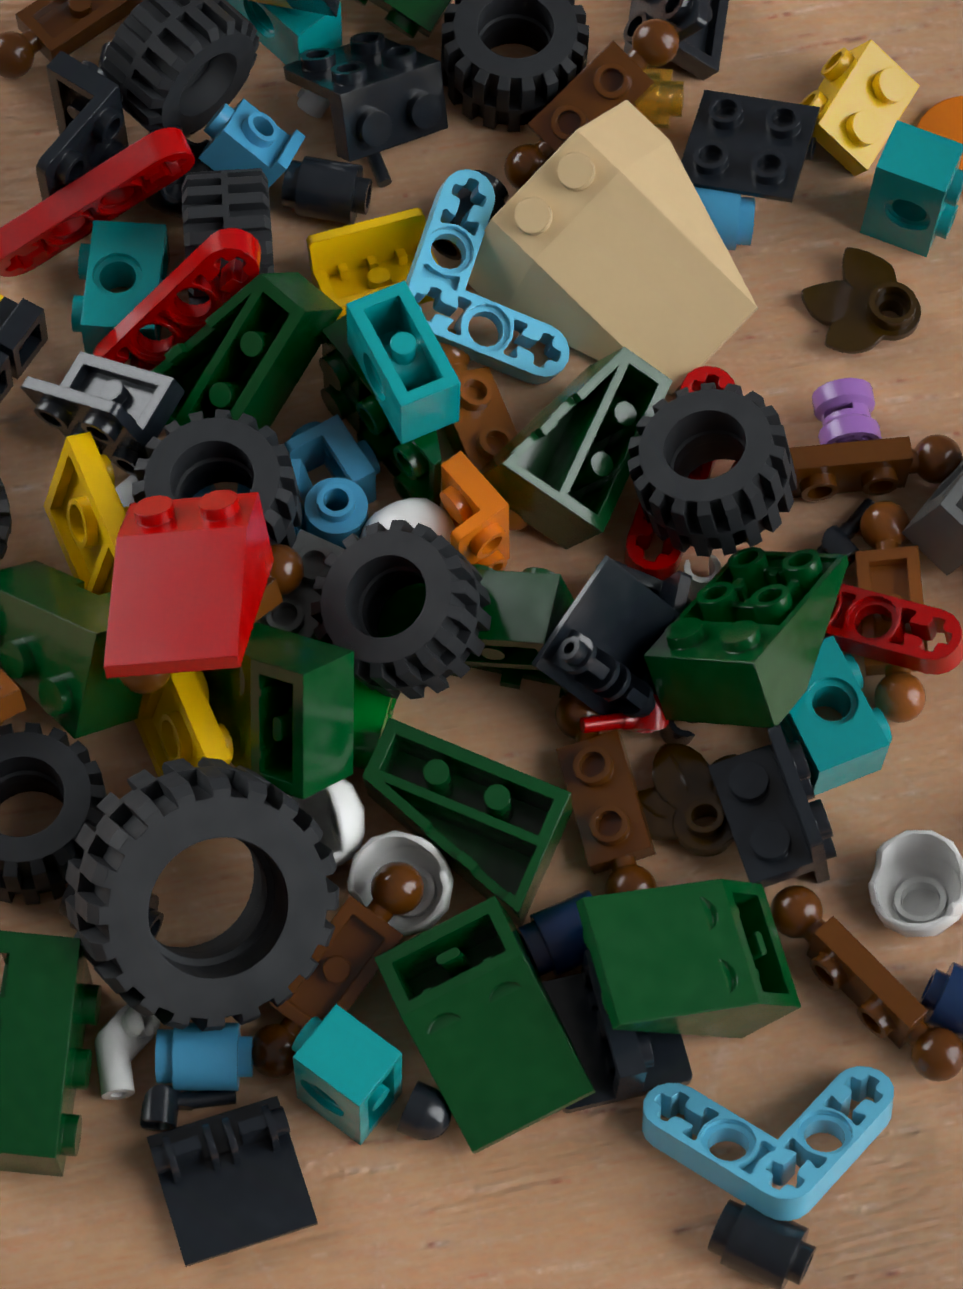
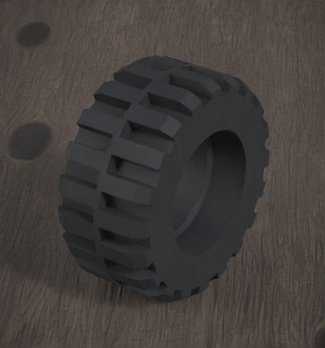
[65,757,339,1031]

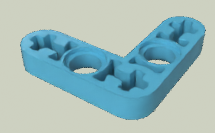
[406,169,570,385]
[642,1066,894,1221]

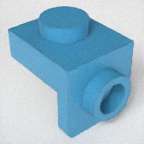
[284,414,380,504]

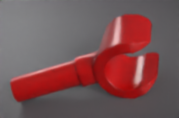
[579,694,669,734]

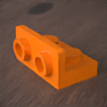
[439,450,510,571]

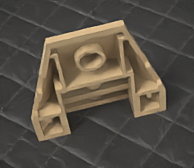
[468,100,758,397]

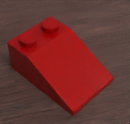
[104,490,274,678]

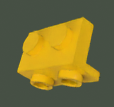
[800,39,920,176]
[306,207,439,321]

